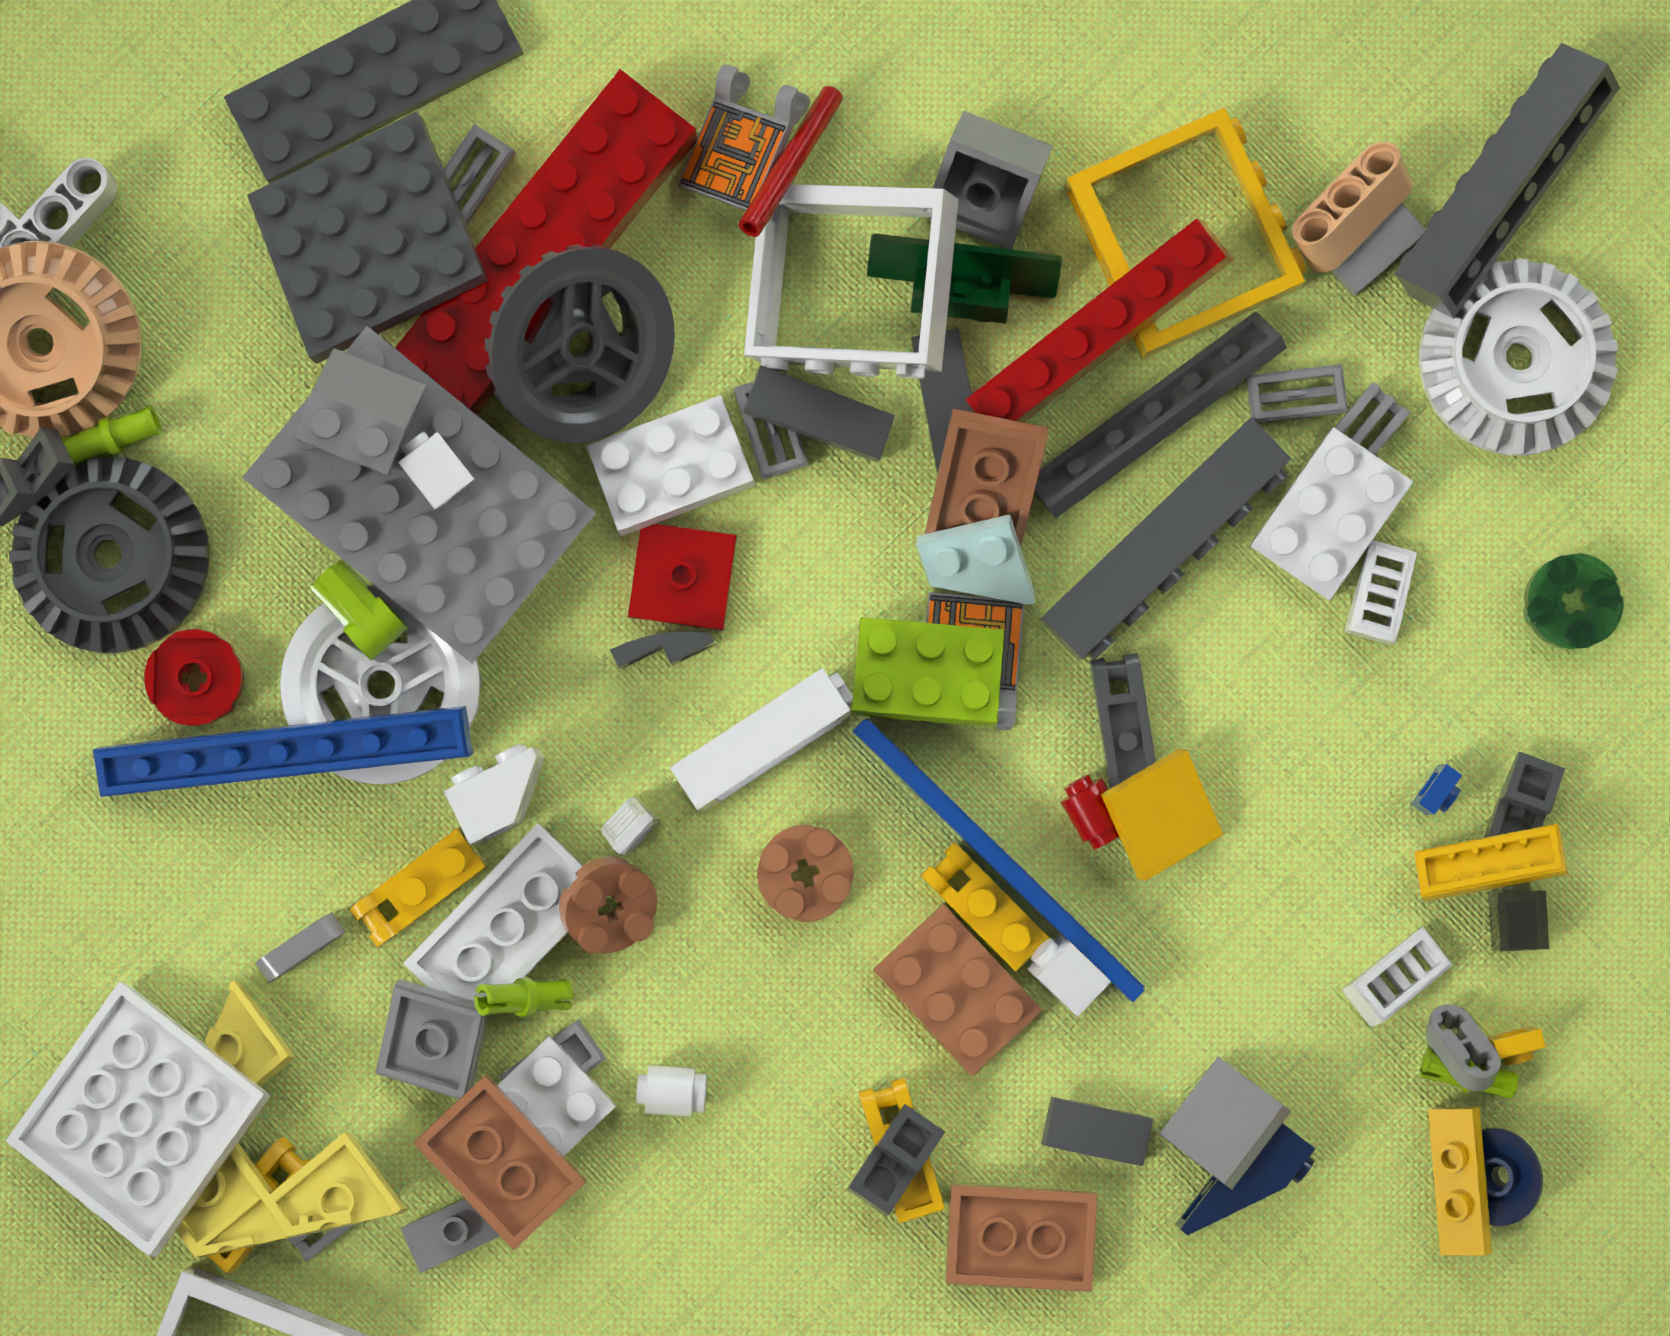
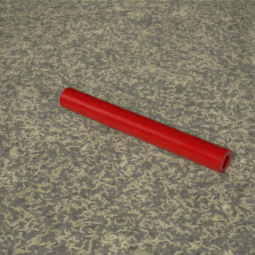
[739,86,843,237]

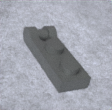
[1089,653,1156,789]

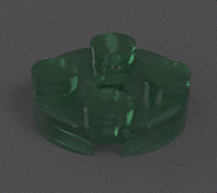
[1523,553,1624,650]

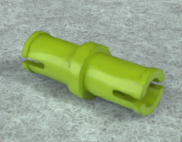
[61,405,162,466]
[474,978,574,1017]

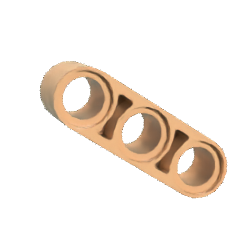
[1292,142,1413,273]

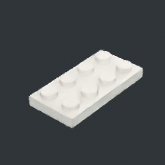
[403,823,583,1001]

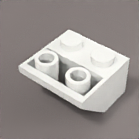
[443,743,544,844]

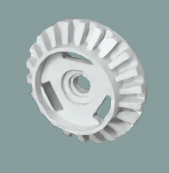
[1419,259,1618,456]
[280,585,481,784]

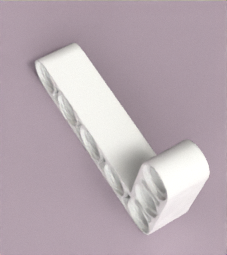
[0,158,117,248]

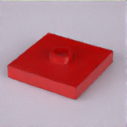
[628,524,737,631]

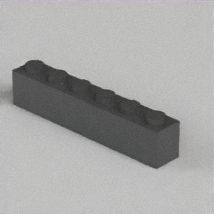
[1395,43,1620,319]
[1039,417,1292,661]

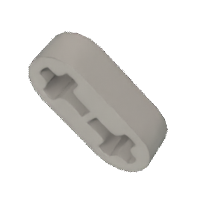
[256,912,346,983]
[1426,1004,1500,1091]

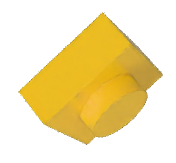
[1487,1026,1546,1065]

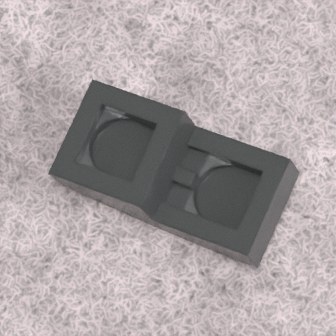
[0,427,74,526]
[610,631,716,669]
[1484,752,1565,838]
[1041,1097,1153,1166]
[846,1104,945,1217]

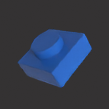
[1411,764,1462,815]

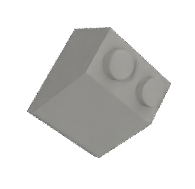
[928,111,1053,250]
[293,348,426,477]

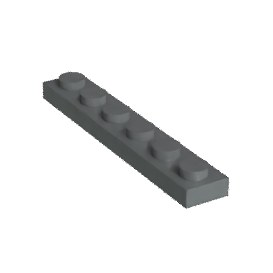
[1034,311,1287,519]

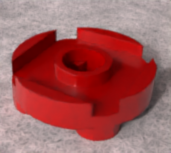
[144,629,244,726]

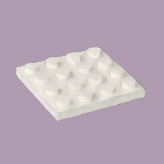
[6,982,271,1257]

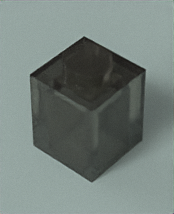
[1488,882,1549,951]

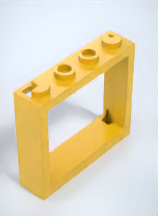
[1064,107,1307,359]

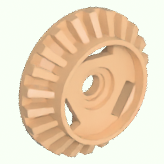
[0,241,142,439]

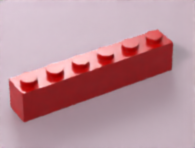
[965,218,1234,423]

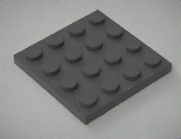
[247,111,489,364]

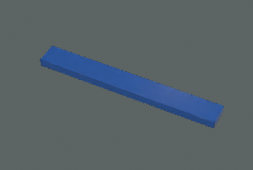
[93,706,473,797]
[852,719,1145,1002]

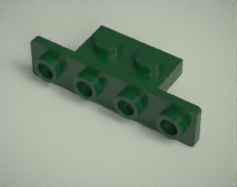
[867,233,1062,324]

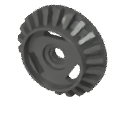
[485,244,675,443]
[9,456,210,653]

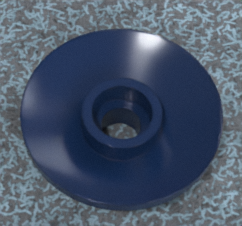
[1482,1128,1543,1226]

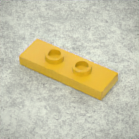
[1414,824,1569,901]
[1428,1107,1492,1256]

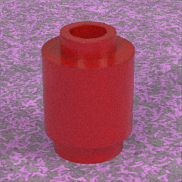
[1060,774,1119,850]

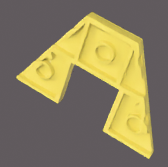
[176,981,407,1257]

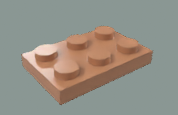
[924,408,1048,547]
[873,904,1043,1076]
[413,1074,587,1250]
[945,1183,1097,1292]

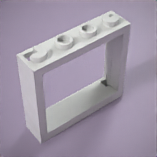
[744,184,959,379]
[670,668,853,812]
[156,1265,370,1336]

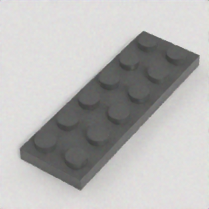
[224,0,524,184]

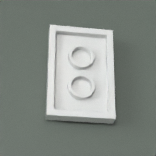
[586,395,755,537]
[1250,427,1413,601]
[497,1035,617,1156]

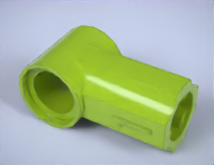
[310,560,408,661]

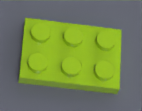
[852,617,1004,728]

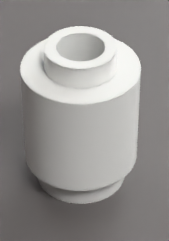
[636,1065,707,1117]

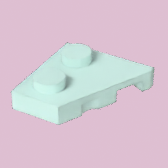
[916,514,1035,605]

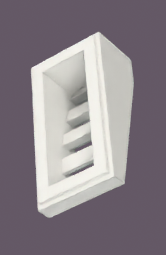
[1344,540,1417,645]
[601,797,659,855]
[1342,927,1453,1027]

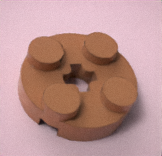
[757,825,854,922]
[559,856,657,954]

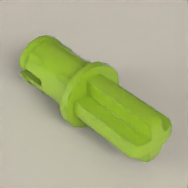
[1419,1047,1519,1098]

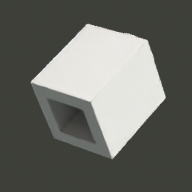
[398,431,476,511]
[1027,934,1111,1017]

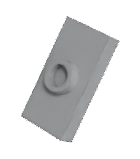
[400,1198,500,1273]

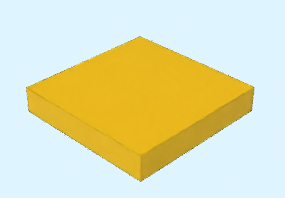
[1101,748,1223,881]

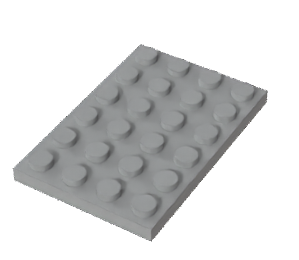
[242,326,596,664]

